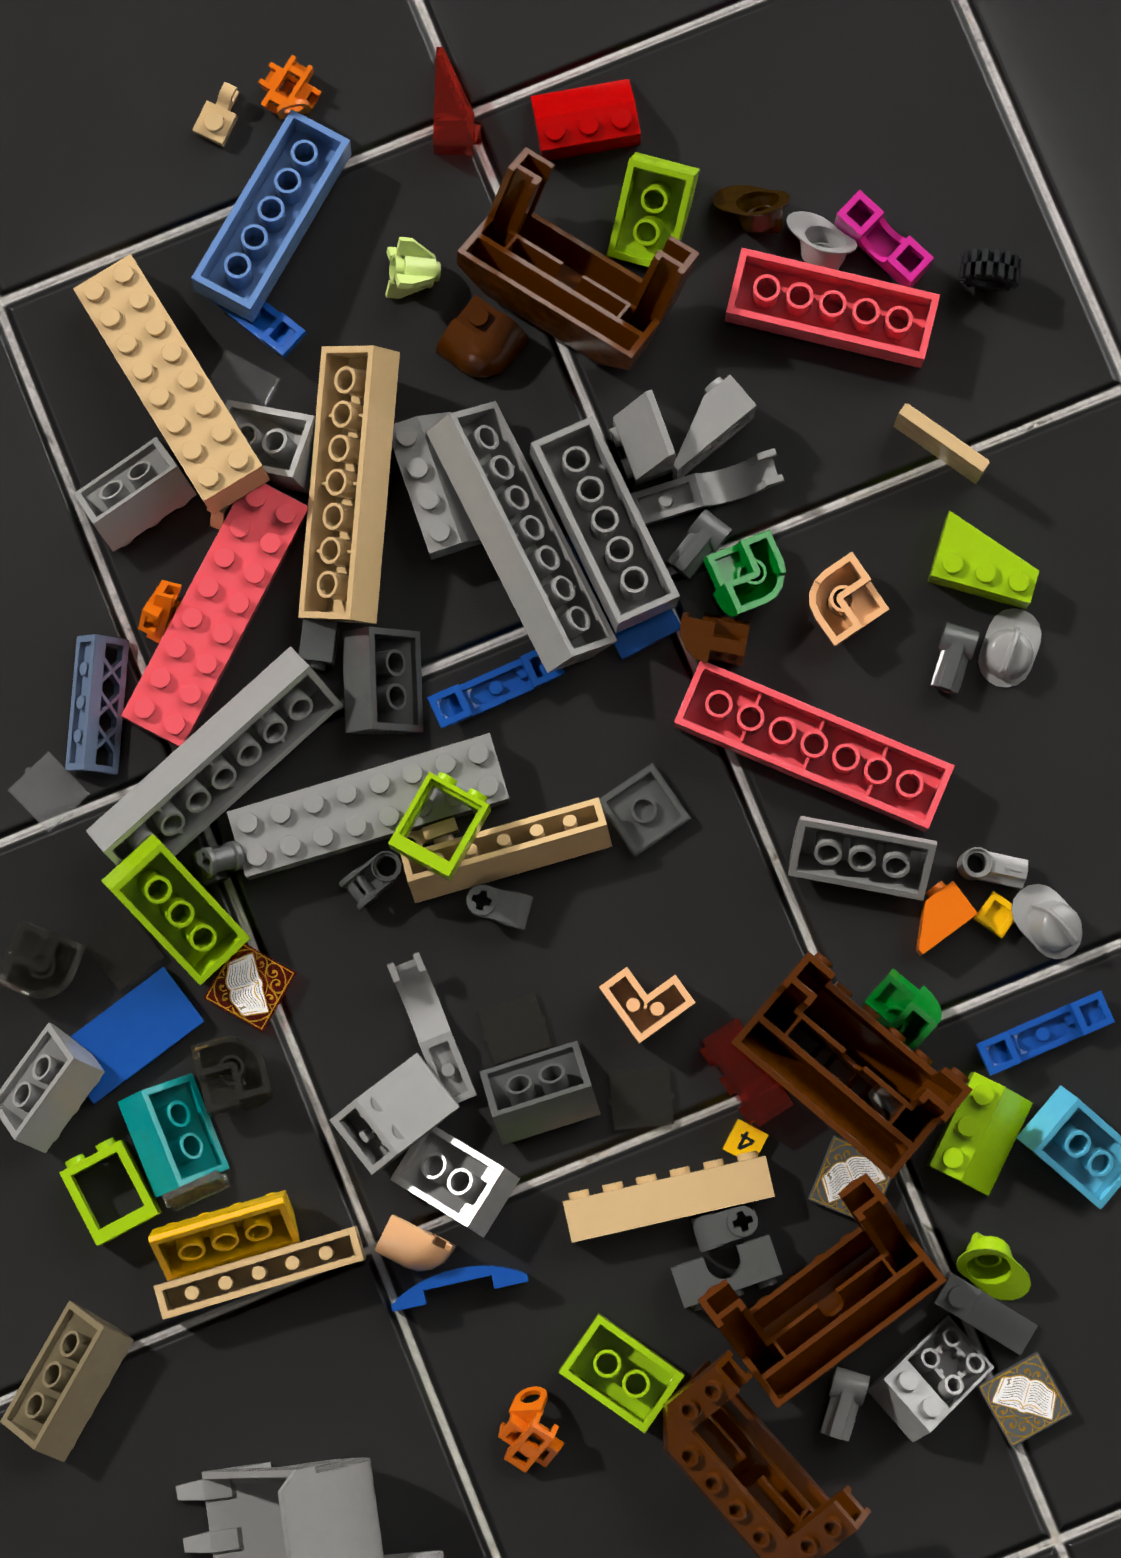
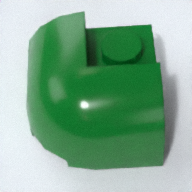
[703,529,786,617]
[860,969,942,1051]

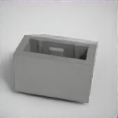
[330,1053,460,1175]
[867,1315,994,1443]

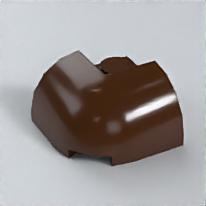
[435,294,530,378]
[680,612,750,666]

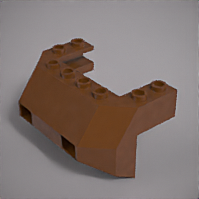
[457,147,700,370]
[731,952,973,1179]
[698,1173,947,1409]
[662,1350,871,1558]

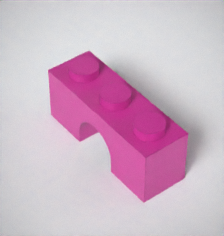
[834,190,934,288]

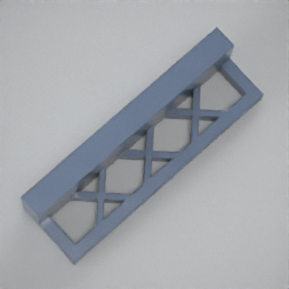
[65,634,130,775]

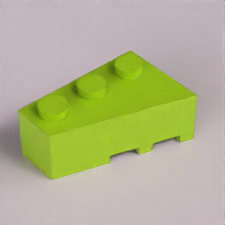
[928,511,1039,609]

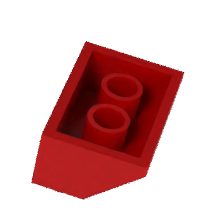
[530,79,641,161]

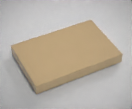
[893,403,990,484]

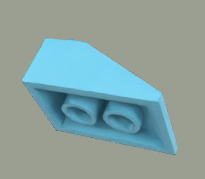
[1016,1085,1121,1210]

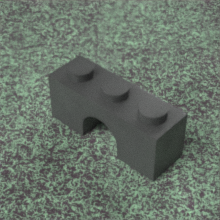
[670,1234,783,1312]

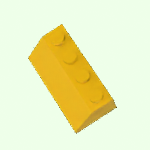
[148,1190,300,1281]

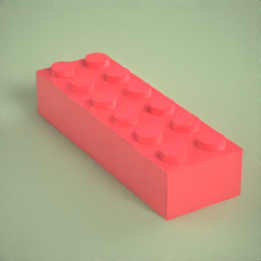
[725,248,940,368]

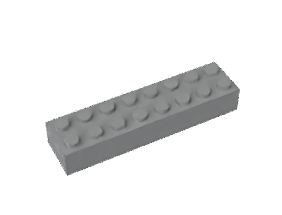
[426,401,617,673]
[86,646,343,866]
[227,733,510,880]

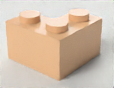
[599,967,696,1044]

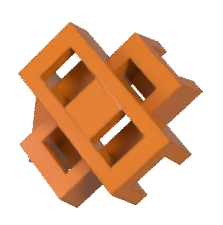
[258,55,322,120]
[138,580,181,643]
[498,1386,565,1473]

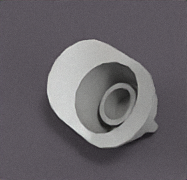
[786,211,857,270]
[978,608,1042,688]
[1012,884,1083,959]

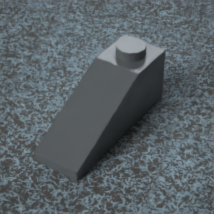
[931,1272,1038,1356]

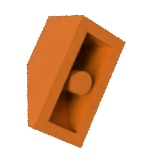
[916,880,978,956]

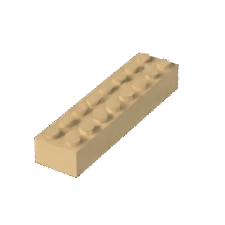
[73,254,270,515]
[298,345,400,624]

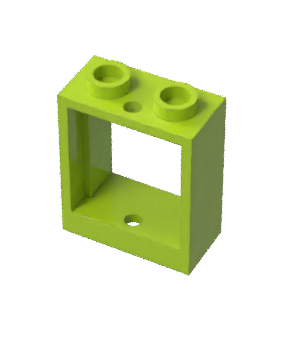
[388,771,491,882]
[59,1137,163,1246]

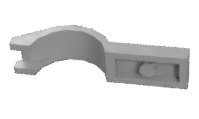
[631,448,785,526]
[387,952,477,1103]

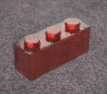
[700,1018,794,1127]

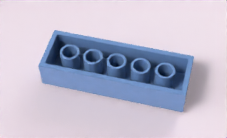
[191,109,352,322]

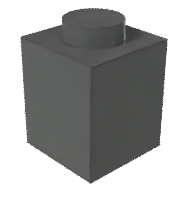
[299,618,340,671]

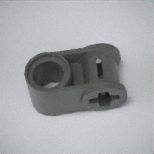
[190,841,244,887]
[339,851,404,911]
[466,885,534,930]
[690,1204,758,1252]

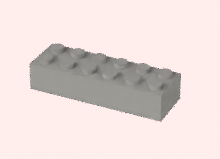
[529,416,680,634]

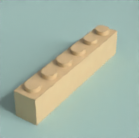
[400,797,612,903]
[563,1150,775,1243]
[153,1226,367,1320]

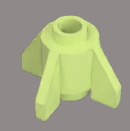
[385,237,441,299]

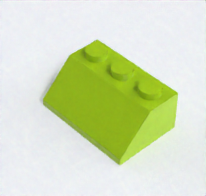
[926,1072,1033,1196]

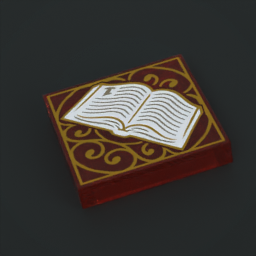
[203,943,297,1032]

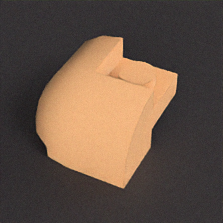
[809,552,889,647]
[375,1214,457,1271]

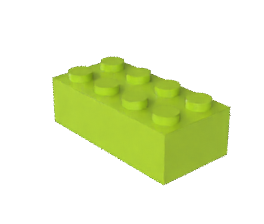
[101,834,251,985]

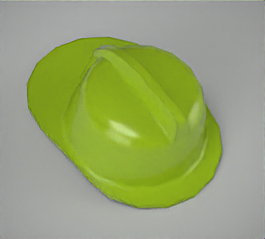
[956,1232,1031,1300]

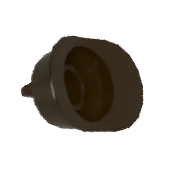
[713,185,791,234]

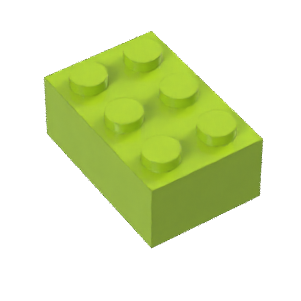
[559,1313,685,1433]

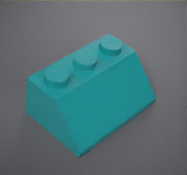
[118,1073,230,1198]

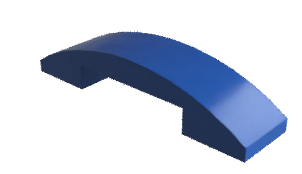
[212,301,307,358]
[427,650,565,729]
[976,991,1115,1076]
[391,1265,529,1312]

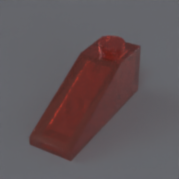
[433,47,482,156]

